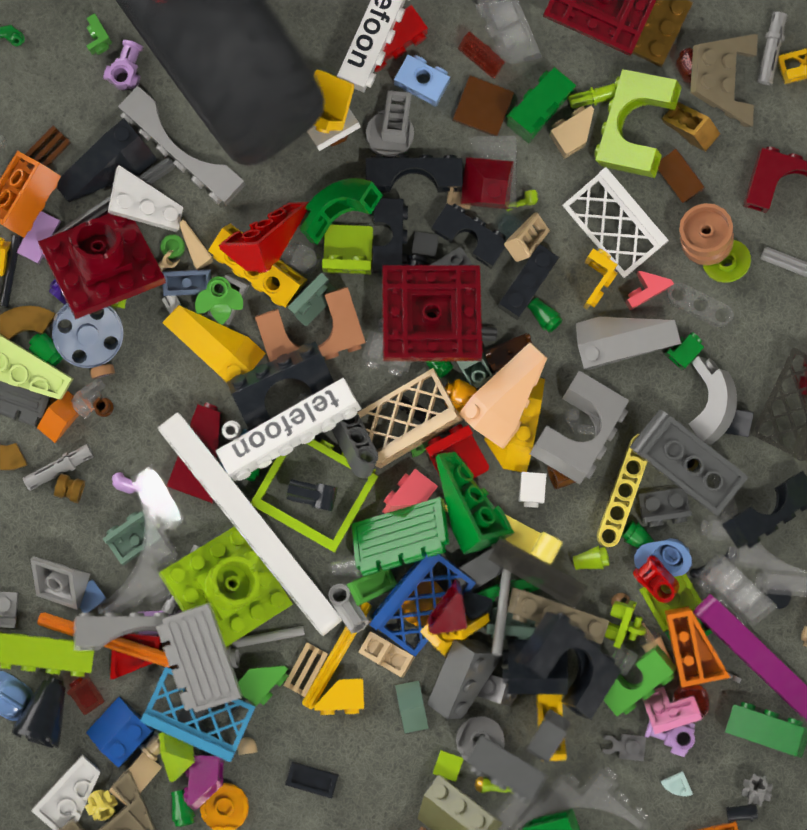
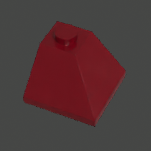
[460,157,514,209]

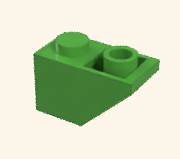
[238,665,289,706]

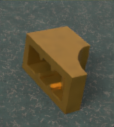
[662,102,720,152]

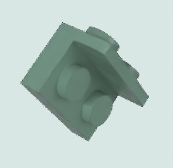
[288,273,336,327]

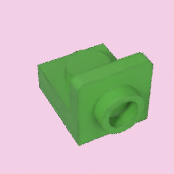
[86,13,112,55]

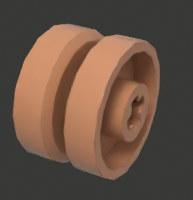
[679,203,734,265]

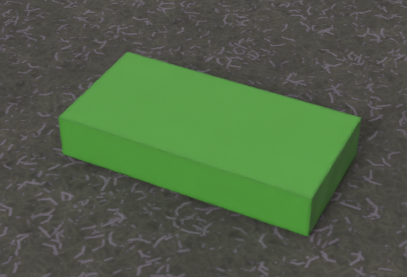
[347,568,397,606]

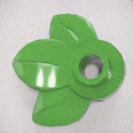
[195,276,243,324]

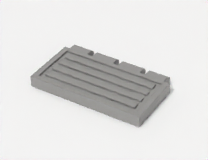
[156,603,243,713]

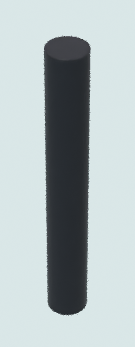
[0,235,21,308]

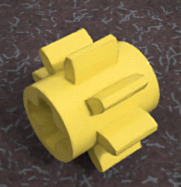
[85,790,118,821]

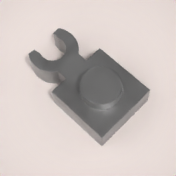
[602,734,646,761]

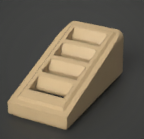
[504,212,550,262]
[179,220,214,270]

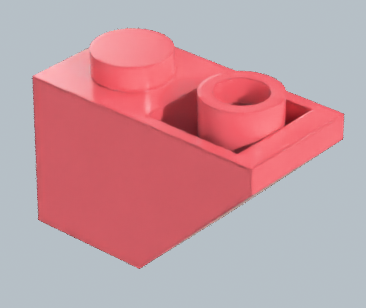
[382,469,438,514]

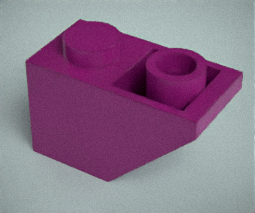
[184,756,224,810]

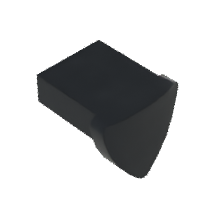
[463,592,493,620]

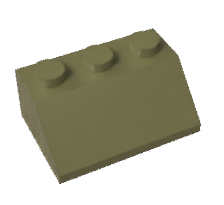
[417,775,503,830]

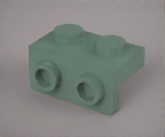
[103,511,163,566]
[486,607,536,640]

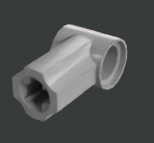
[328,584,369,634]

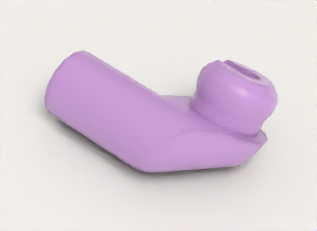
[112,472,149,494]

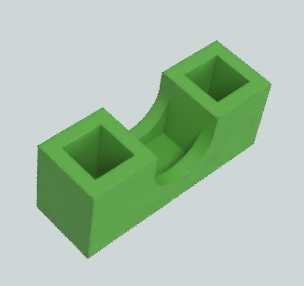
[604,644,676,716]

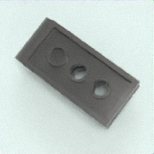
[629,409,748,516]

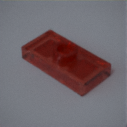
[458,31,506,79]

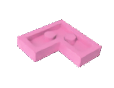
[642,687,702,734]

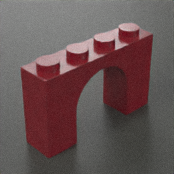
[743,147,807,213]

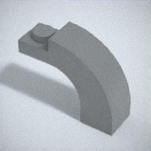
[689,356,737,445]

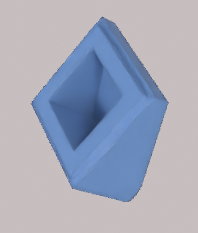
[79,579,106,613]

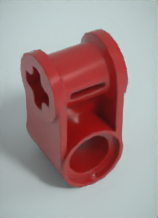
[633,555,680,603]

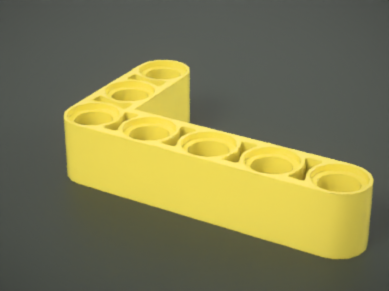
[597,434,699,547]
[445,504,563,565]

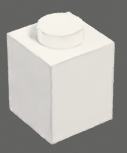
[519,472,546,508]

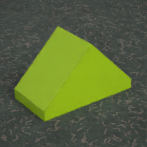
[159,732,194,782]

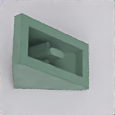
[395,680,429,733]

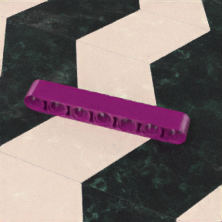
[693,594,807,722]

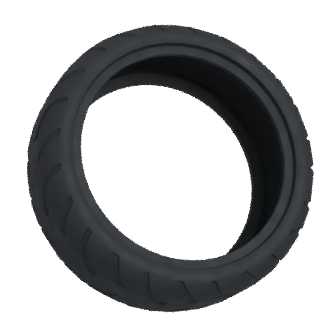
[116,0,325,166]

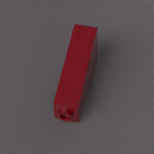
[167,402,222,504]

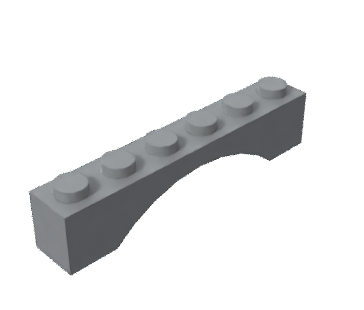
[118,86,245,206]
[74,612,169,651]

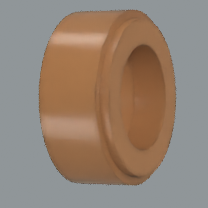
[90,364,115,379]

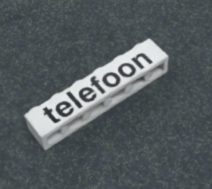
[337,0,410,93]
[216,378,362,481]

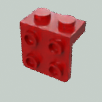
[425,424,489,479]

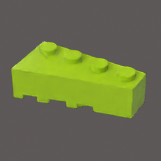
[0,631,94,677]

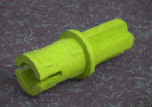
[569,83,616,109]

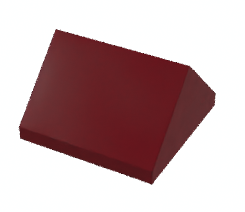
[427,579,467,635]

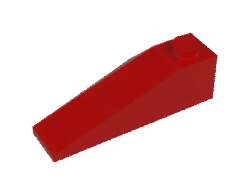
[219,202,309,273]

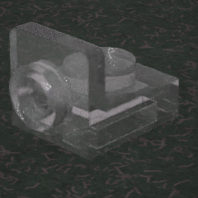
[71,378,105,419]

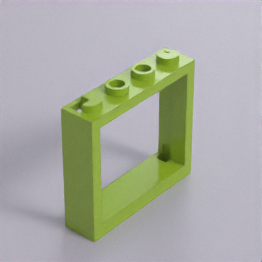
[251,439,378,553]

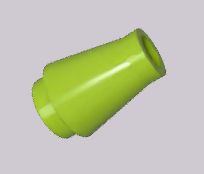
[573,546,610,570]

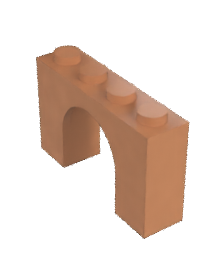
[255,286,366,362]

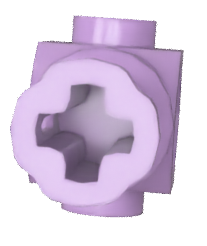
[104,40,143,90]
[645,720,695,757]

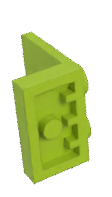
[322,225,373,275]

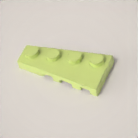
[0,334,74,399]

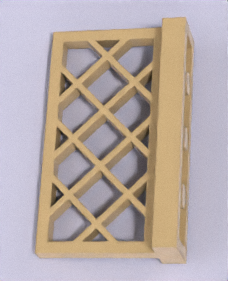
[357,368,463,468]

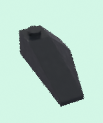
[56,118,158,202]

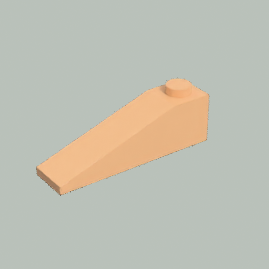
[459,343,547,449]

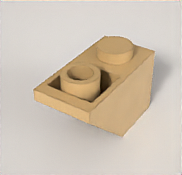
[549,105,594,159]

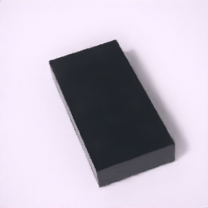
[285,761,339,799]

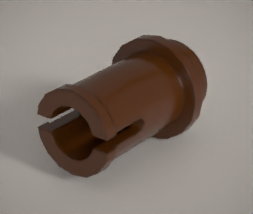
[93,398,114,417]

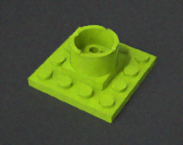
[158,526,293,647]

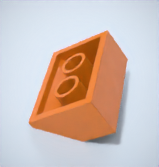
[0,151,61,238]

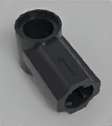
[286,479,338,512]

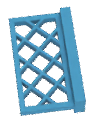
[140,667,256,762]

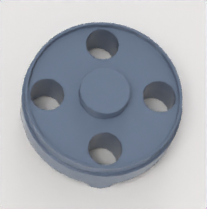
[52,303,123,368]

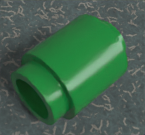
[29,333,63,367]

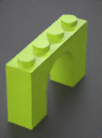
[595,69,682,178]

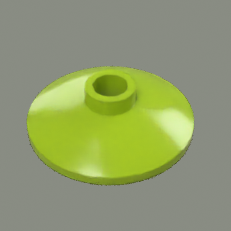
[703,240,751,283]

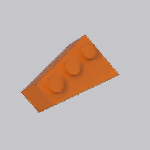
[665,606,730,687]

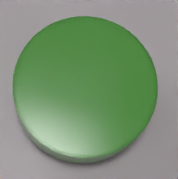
[160,235,185,259]

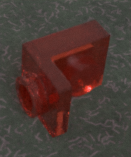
[66,677,106,716]

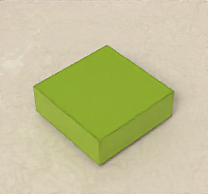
[433,750,463,782]

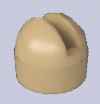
[237,737,258,755]

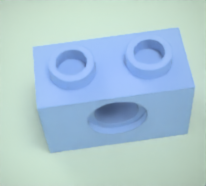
[394,55,450,107]

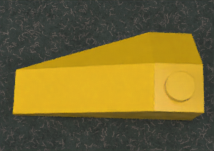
[162,305,266,383]

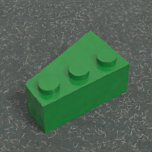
[507,67,576,144]
[725,702,807,758]

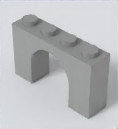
[530,371,629,484]

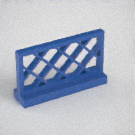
[369,551,476,657]

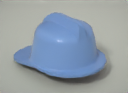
[634,538,692,576]
[0,671,34,721]

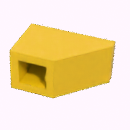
[315,678,364,715]

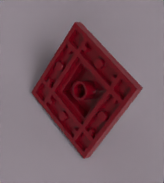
[543,0,656,56]
[38,213,166,320]
[382,265,482,361]

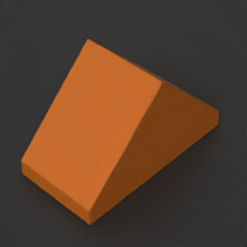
[37,391,86,443]

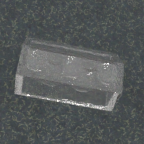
[475,0,542,64]
[696,555,777,627]

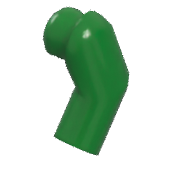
[0,25,25,47]

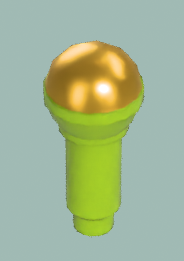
[475,777,512,793]

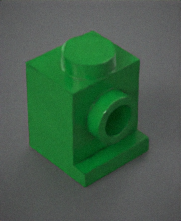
[664,332,704,371]

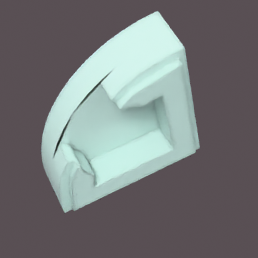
[660,771,693,796]

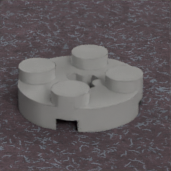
[366,110,414,158]
[456,716,505,761]

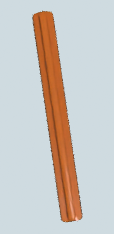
[37,612,171,668]

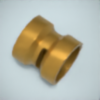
[54,473,85,503]

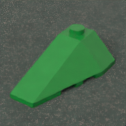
[436,452,514,554]

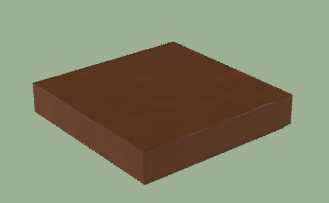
[453,75,514,138]

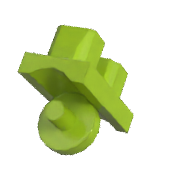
[604,600,646,649]

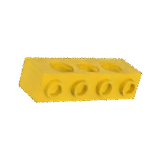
[208,223,307,308]

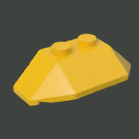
[484,378,545,472]

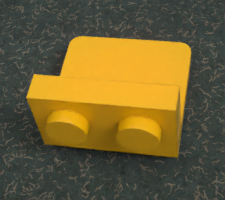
[314,70,355,134]
[583,248,618,310]

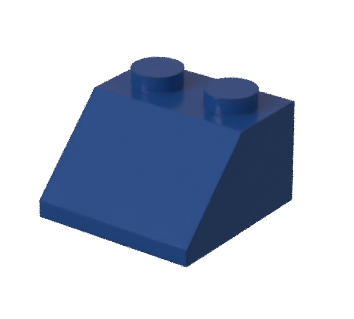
[86,696,155,768]

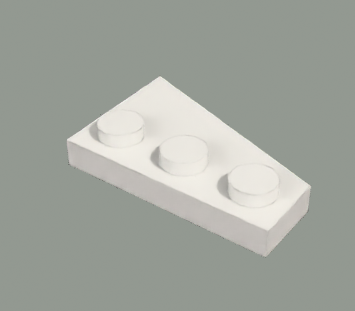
[107,166,183,232]
[32,754,101,830]

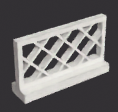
[562,167,669,278]

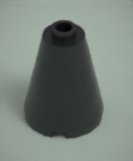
[12,677,66,748]

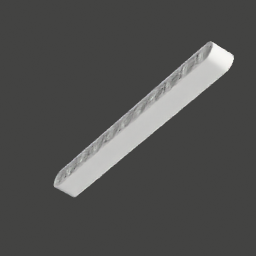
[157,413,342,636]

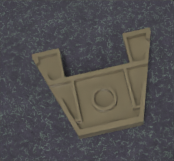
[691,34,758,127]
[59,770,156,830]

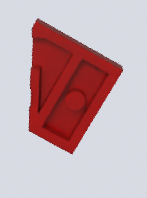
[110,633,162,679]

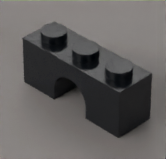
[373,198,408,273]
[431,203,506,269]
[498,244,560,320]

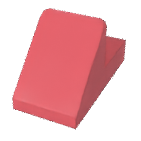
[625,271,674,310]

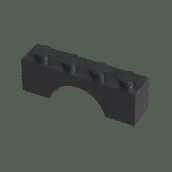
[366,155,462,193]
[722,471,807,549]

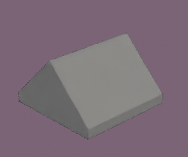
[30,556,90,610]

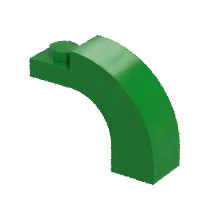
[299,178,383,245]

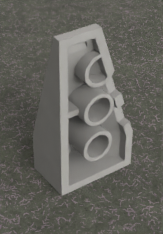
[576,317,682,370]

